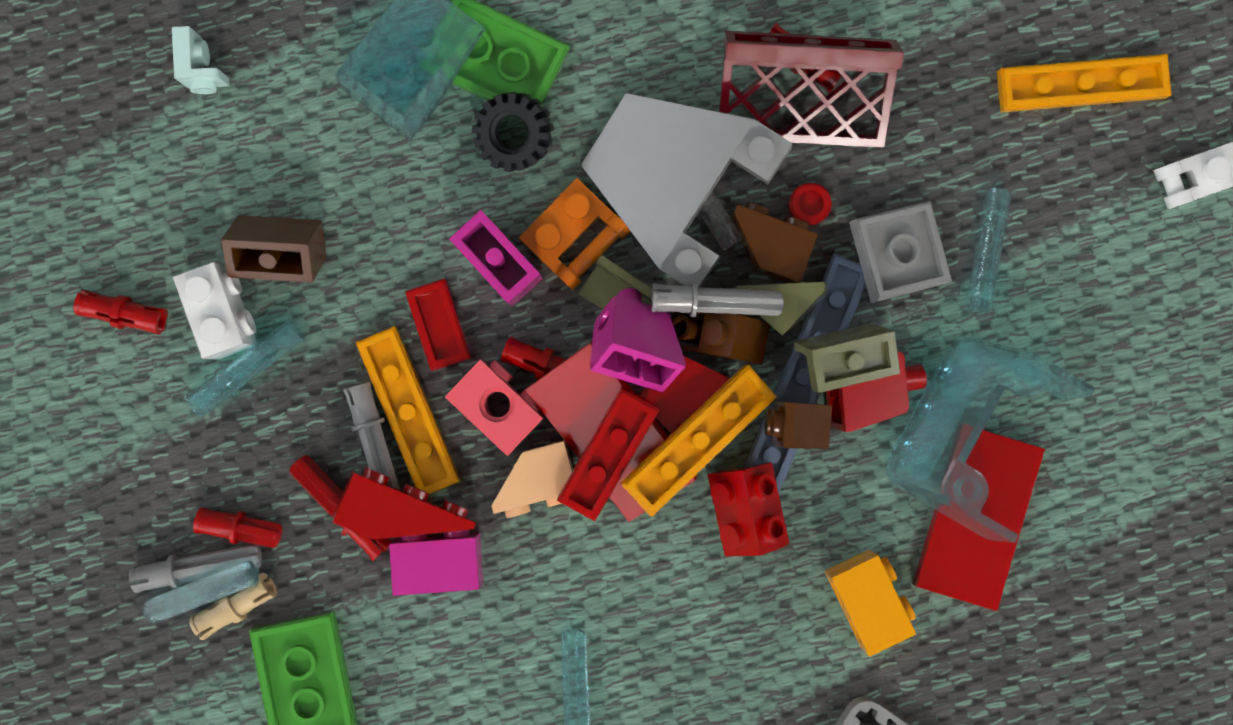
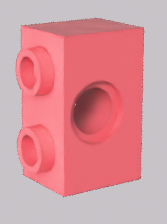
[445,359,545,456]

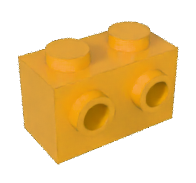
[824,549,916,657]

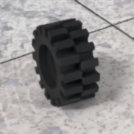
[472,92,554,172]

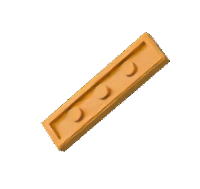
[997,54,1172,113]
[355,326,461,494]
[619,365,777,517]

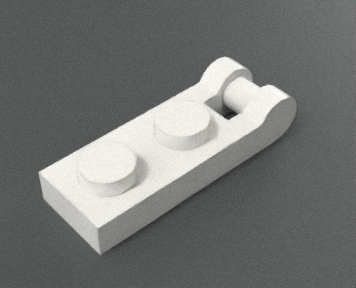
[1153,142,1233,209]

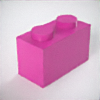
[449,210,543,307]
[389,530,484,596]

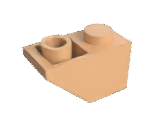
[492,440,573,518]

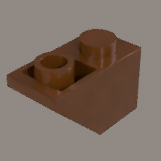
[731,202,818,283]
[672,312,770,365]
[764,401,832,449]

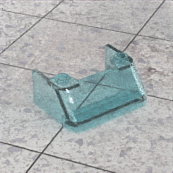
[886,337,1095,543]

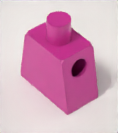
[590,288,686,392]

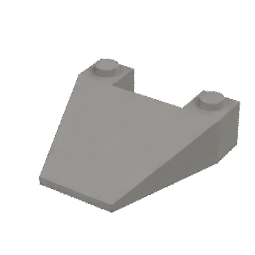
[581,93,792,287]

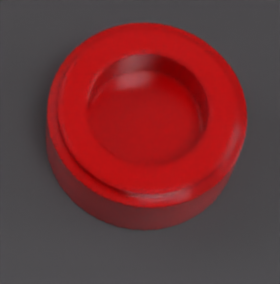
[788,183,832,226]

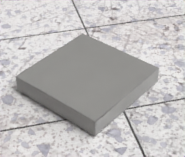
[849,201,952,303]

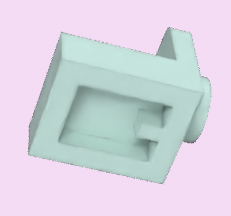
[172,26,229,94]

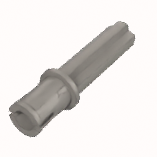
[651,282,784,317]
[343,382,400,490]
[129,544,262,593]

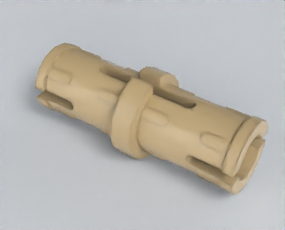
[189,573,277,640]

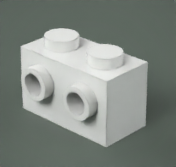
[173,262,258,360]

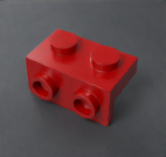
[707,462,789,557]

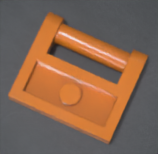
[519,178,631,291]

